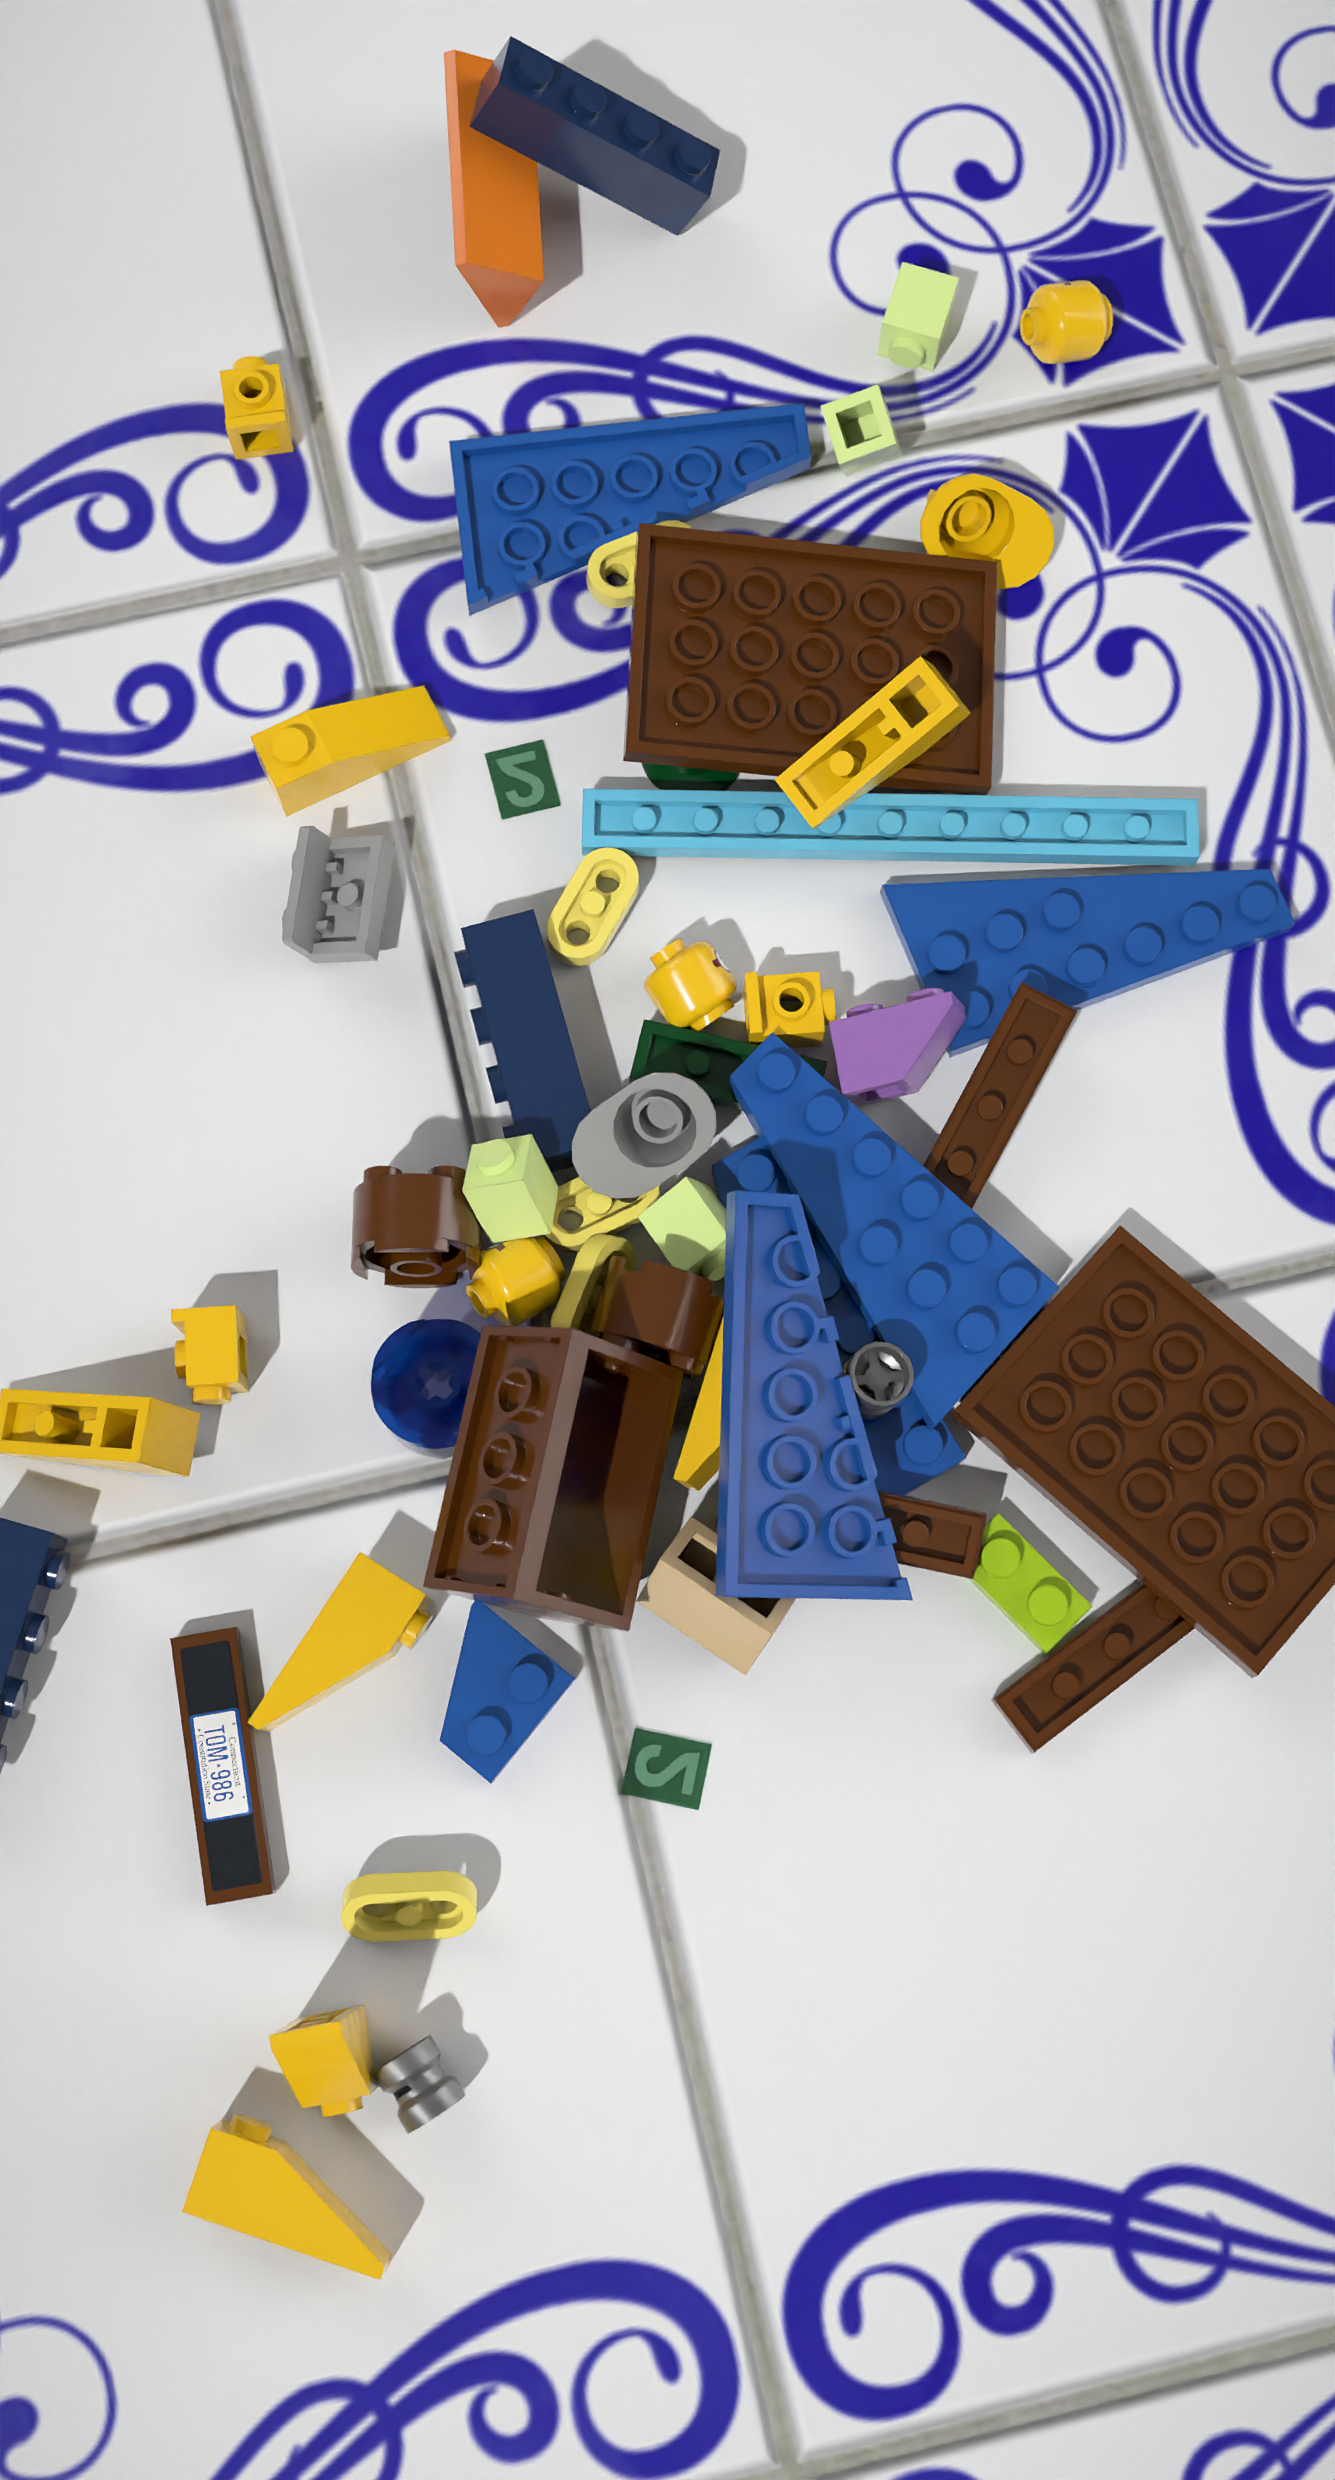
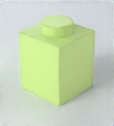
[877,262,959,371]
[820,384,902,476]
[462,1134,559,1243]
[638,1177,726,1281]

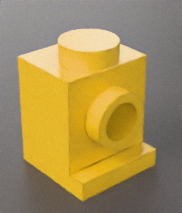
[220,356,294,460]
[743,971,836,1048]
[171,1305,249,1405]

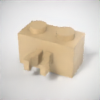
[636,1516,797,1676]

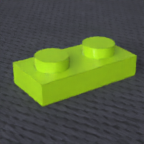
[968,1513,1093,1654]

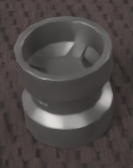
[842,1342,914,1420]
[372,2035,466,2134]

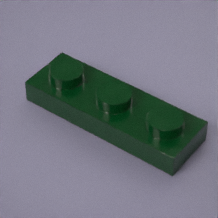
[629,1019,828,1111]

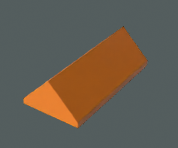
[444,50,544,328]

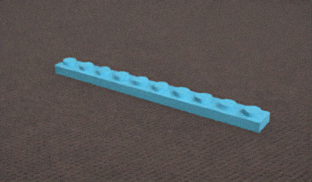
[582,788,1200,866]

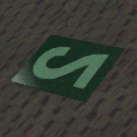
[484,739,561,820]
[621,1728,712,1810]

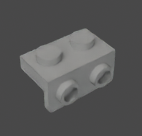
[282,826,396,963]

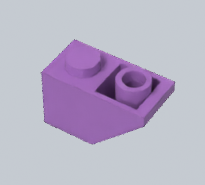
[829,988,967,1107]

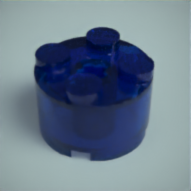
[371,1318,481,1459]

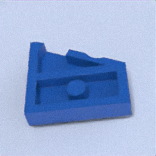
[440,1601,576,1784]

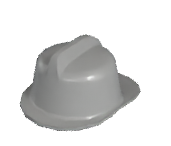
[572,1072,717,1199]

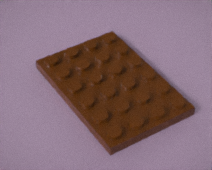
[623,523,997,795]
[952,1225,1335,1678]

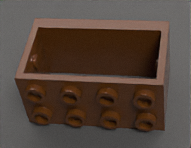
[423,1325,684,1631]

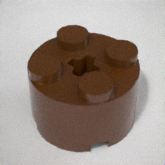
[351,1165,482,1288]
[589,1256,724,1381]

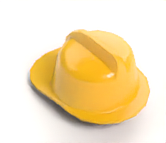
[920,473,1054,589]

